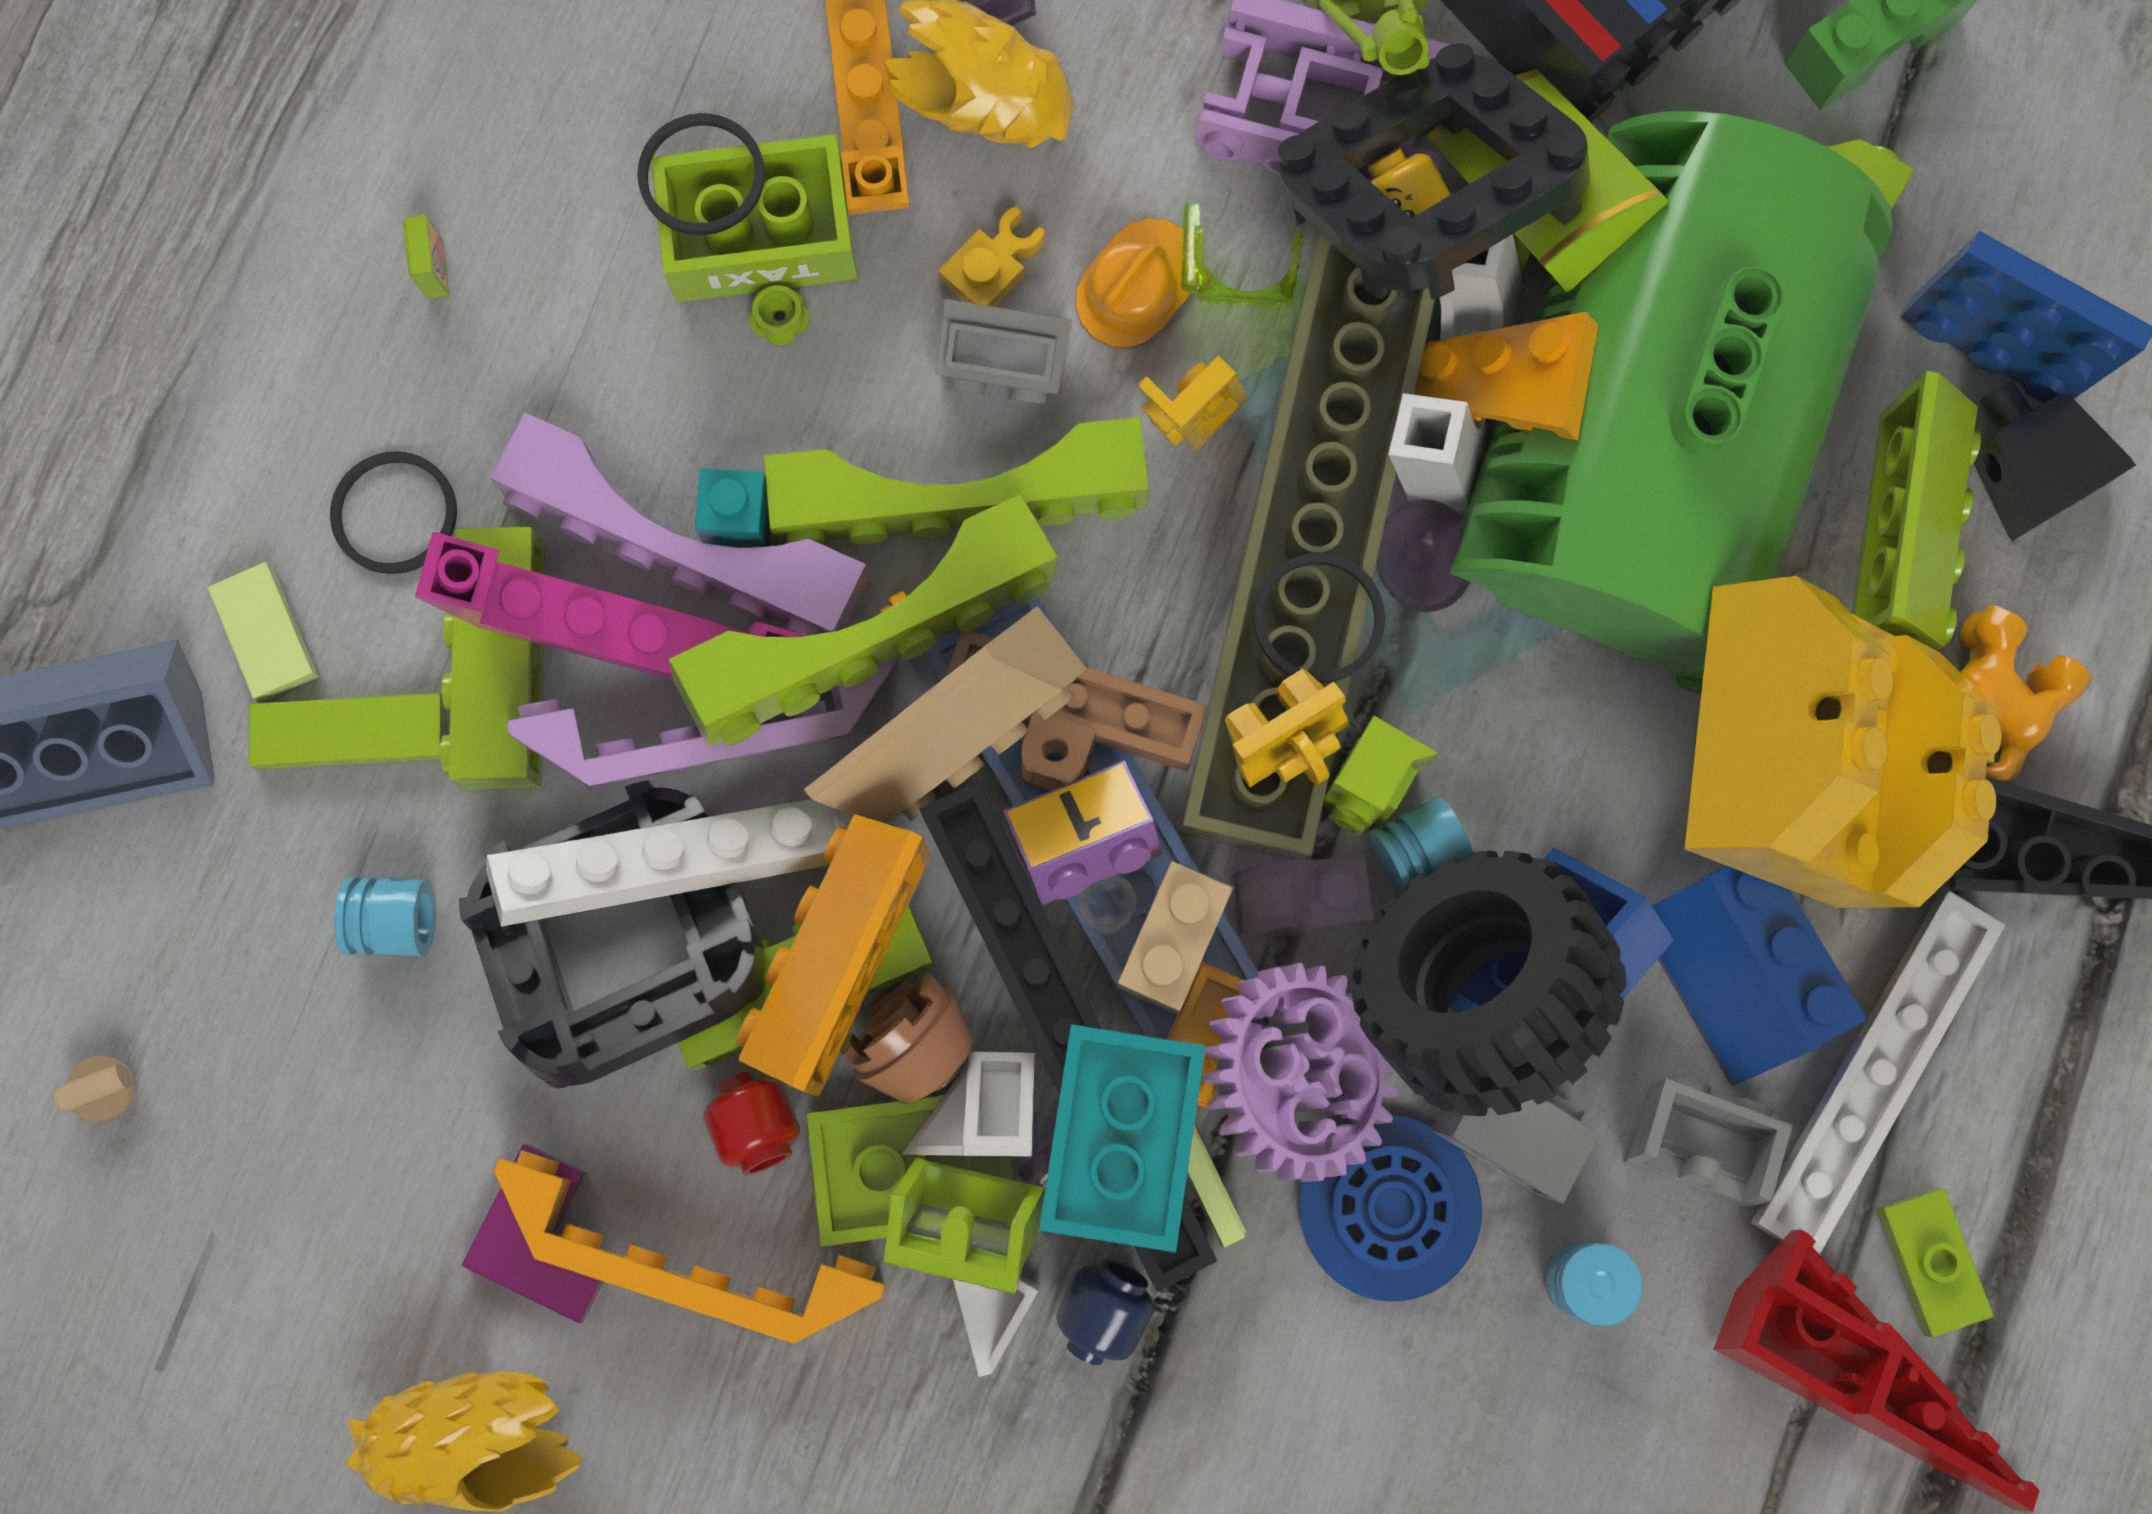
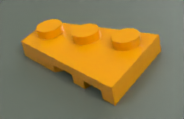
[1414,312,1599,441]

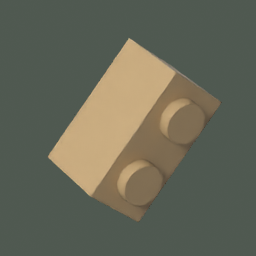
[1116,861,1233,1016]

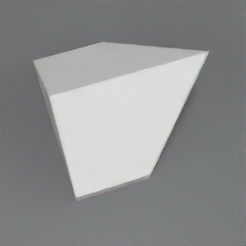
[901,1052,1035,1157]
[953,1273,1040,1377]

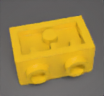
[1137,355,1249,452]

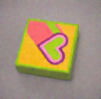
[402,214,449,299]

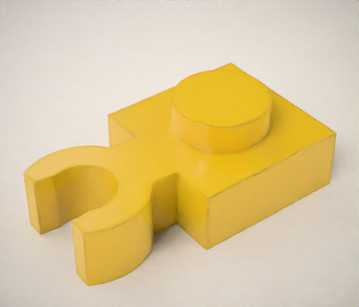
[938,206,1045,307]

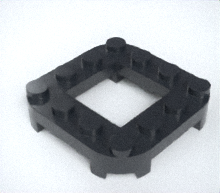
[1278,43,1590,300]
[459,780,765,1089]

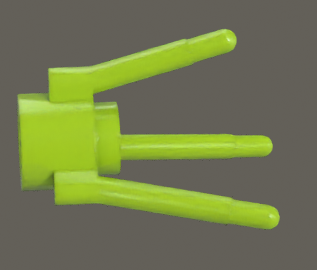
[1319,0,1430,75]

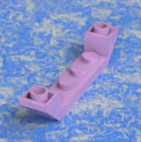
[507,657,898,787]

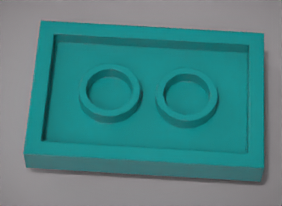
[1039,1024,1206,1252]

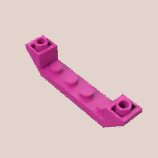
[415,532,807,680]

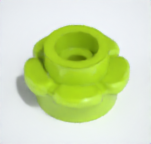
[749,285,810,345]

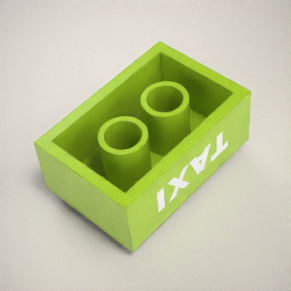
[651,134,858,303]

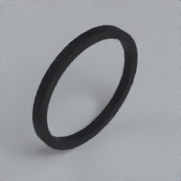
[637,113,765,235]
[330,451,457,574]
[1253,553,1385,683]

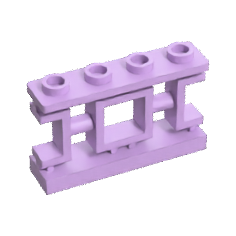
[1195,0,1451,180]

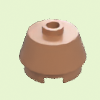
[840,971,973,1103]

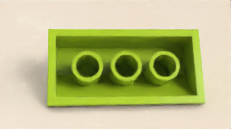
[1851,370,1981,651]

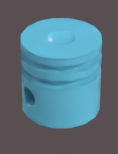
[1368,797,1473,896]
[334,877,436,957]
[1545,1241,1642,1327]

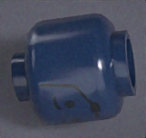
[1056,1259,1155,1365]

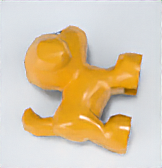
[1959,605,2092,784]

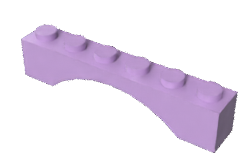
[490,412,871,636]

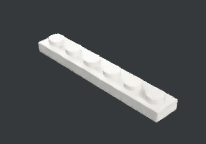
[486,799,853,926]
[1751,891,2006,1254]

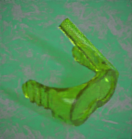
[1181,203,1303,307]

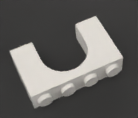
[1389,234,1523,513]

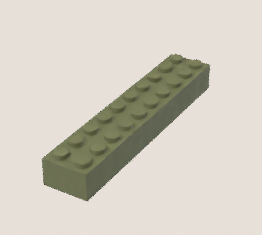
[1178,231,1435,863]

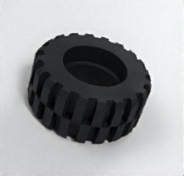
[1352,850,1627,1117]

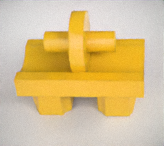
[1225,669,1349,787]

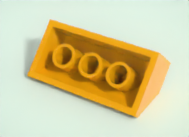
[736,814,931,1096]

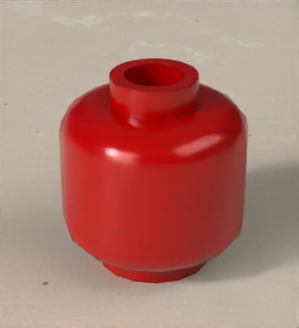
[703,1071,800,1175]

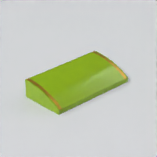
[1426,69,1669,293]

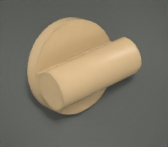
[53,1056,135,1122]

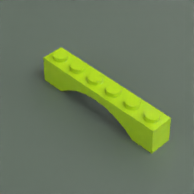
[764,417,1149,546]
[669,494,1058,748]

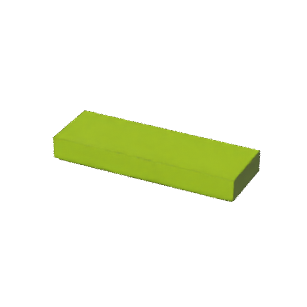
[249,693,446,770]

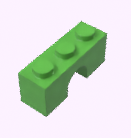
[1785,0,1977,110]

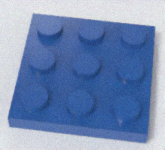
[1900,231,2152,403]

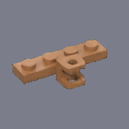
[945,631,1208,792]

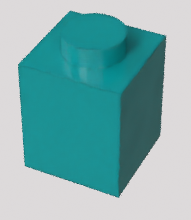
[695,468,770,548]

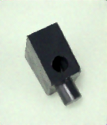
[1974,380,2136,542]

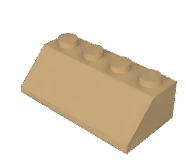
[804,606,1087,824]

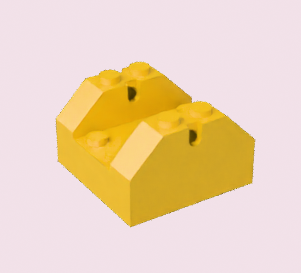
[1684,576,2002,908]

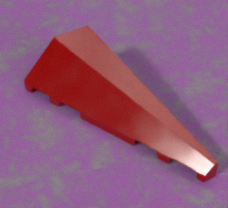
[1713,1229,2040,1512]

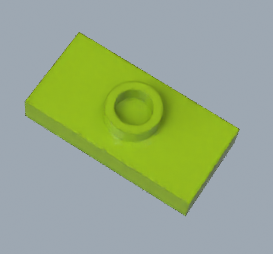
[1876,1188,1994,1338]

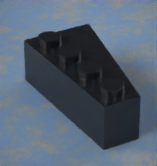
[1938,777,2152,899]

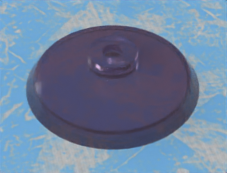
[1376,499,1470,612]

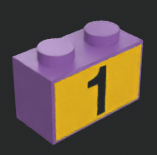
[1003,761,1162,905]

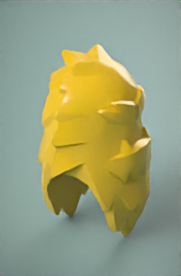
[884,0,1076,149]
[346,1371,582,1512]

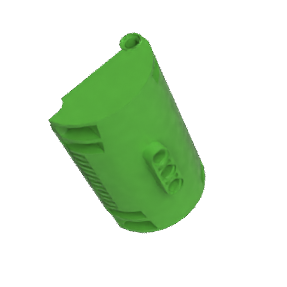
[1450,111,1894,695]

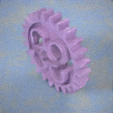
[1202,963,1398,1182]

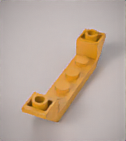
[825,0,910,215]
[494,1150,885,1344]

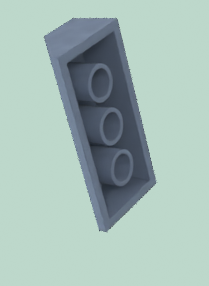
[0,640,214,829]

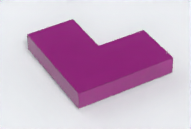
[461,1144,604,1323]

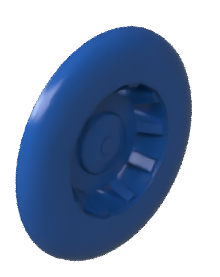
[1299,1115,1482,1302]

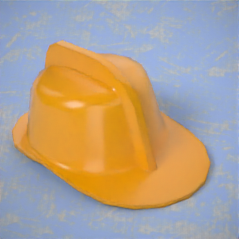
[1076,218,1202,348]

